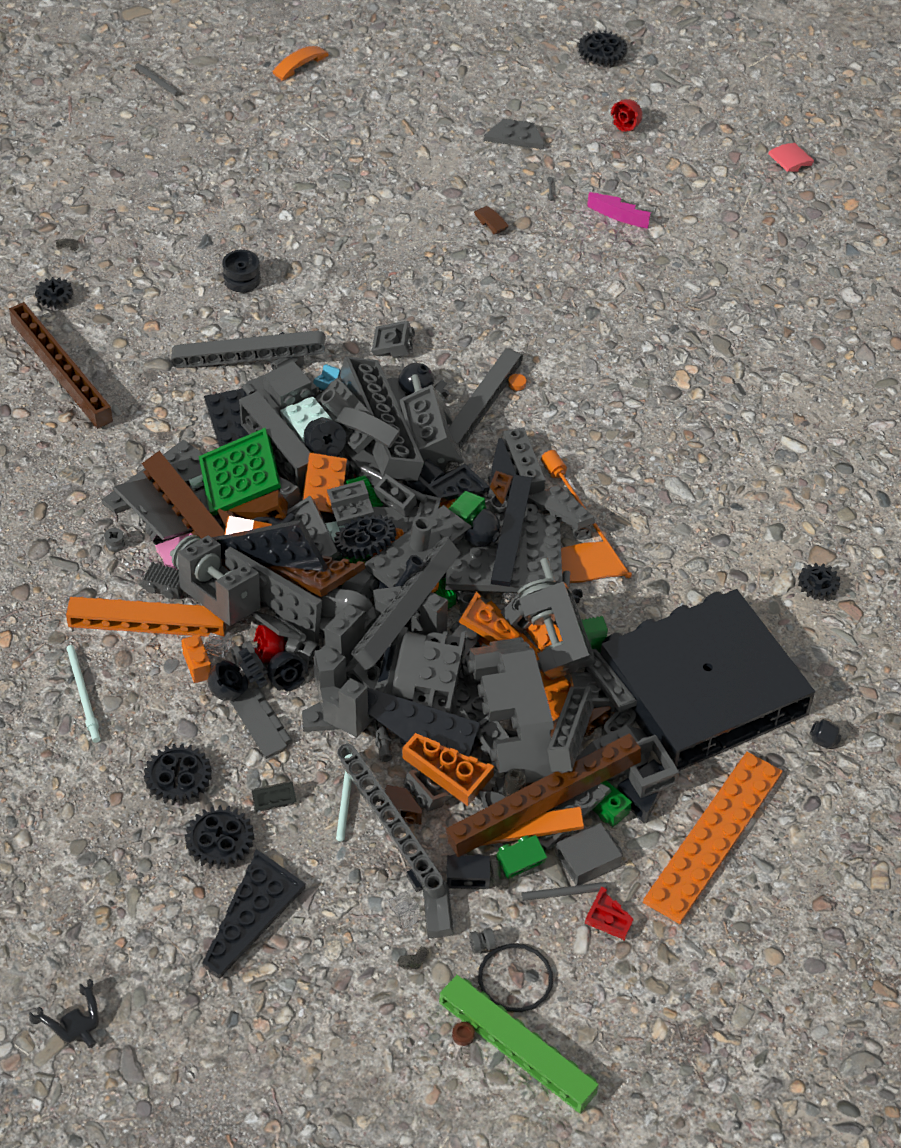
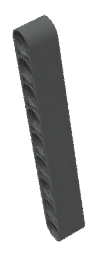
[171,331,326,368]
[448,348,523,450]
[352,536,460,670]
[337,743,446,898]

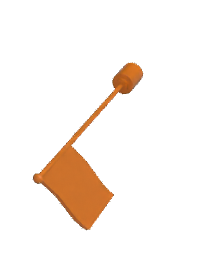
[541,450,632,583]

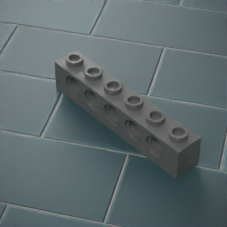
[548,686,594,773]

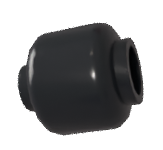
[809,719,842,749]

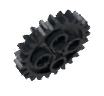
[578,30,627,66]
[334,514,397,559]
[144,743,212,805]
[185,805,254,870]

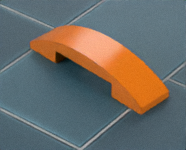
[273,46,329,81]

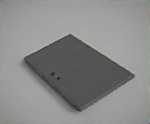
[113,478,194,540]

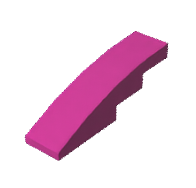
[587,192,651,229]

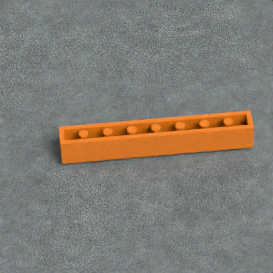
[66,597,227,638]

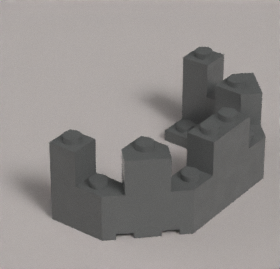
[313,586,448,738]
[462,637,556,794]

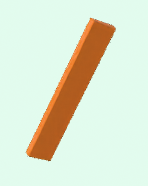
[481,807,584,846]

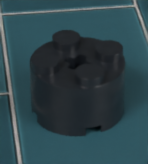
[303,417,347,457]

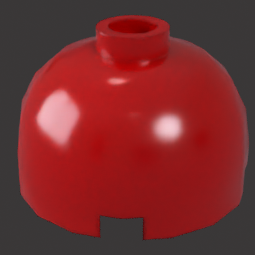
[611,99,643,132]
[254,625,287,664]

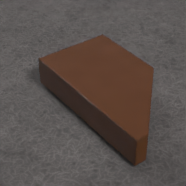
[490,471,513,504]

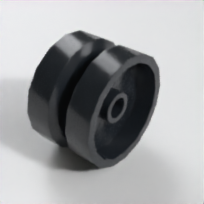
[222,249,261,293]

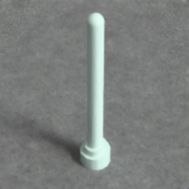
[336,754,352,842]

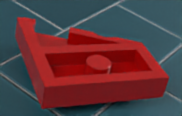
[585,886,634,941]

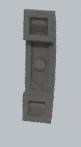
[335,407,400,448]

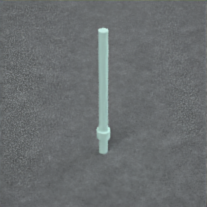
[67,645,101,743]

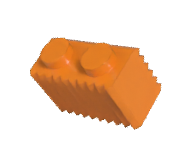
[181,635,212,683]

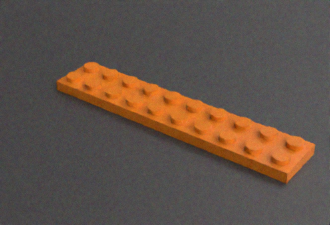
[643,751,783,924]

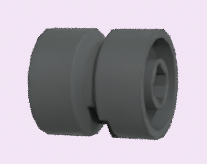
[284,638,321,668]

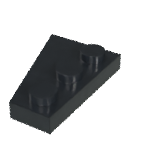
[425,463,490,502]

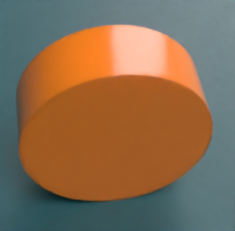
[508,374,526,391]

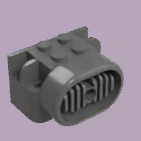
[392,631,466,714]

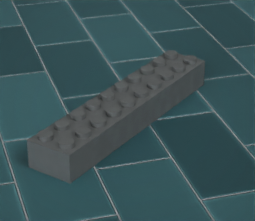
[340,356,424,481]

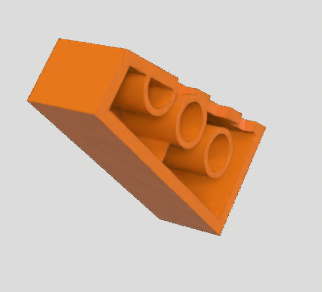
[402,733,494,806]

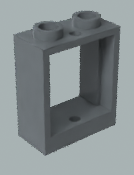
[624,735,679,798]

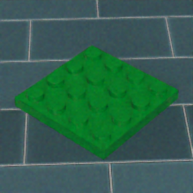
[199,428,281,516]

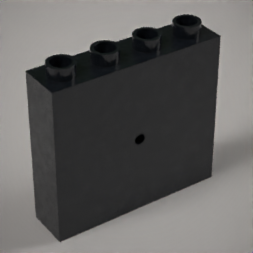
[600,589,815,771]

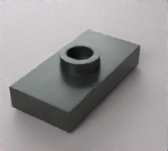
[251,781,296,811]

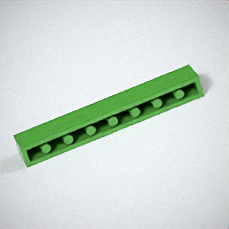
[439,975,599,1114]

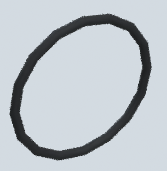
[478,943,553,1012]

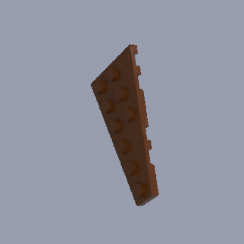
[261,556,366,597]

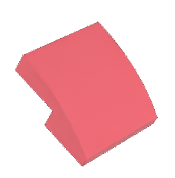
[768,143,814,172]

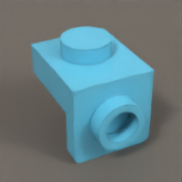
[313,364,341,391]

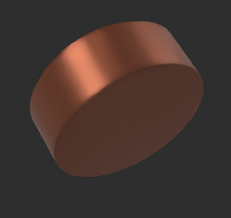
[452,1022,475,1046]

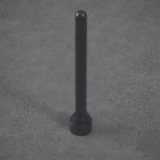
[394,555,424,588]

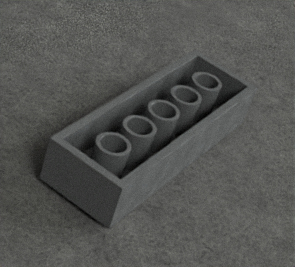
[239,391,310,492]

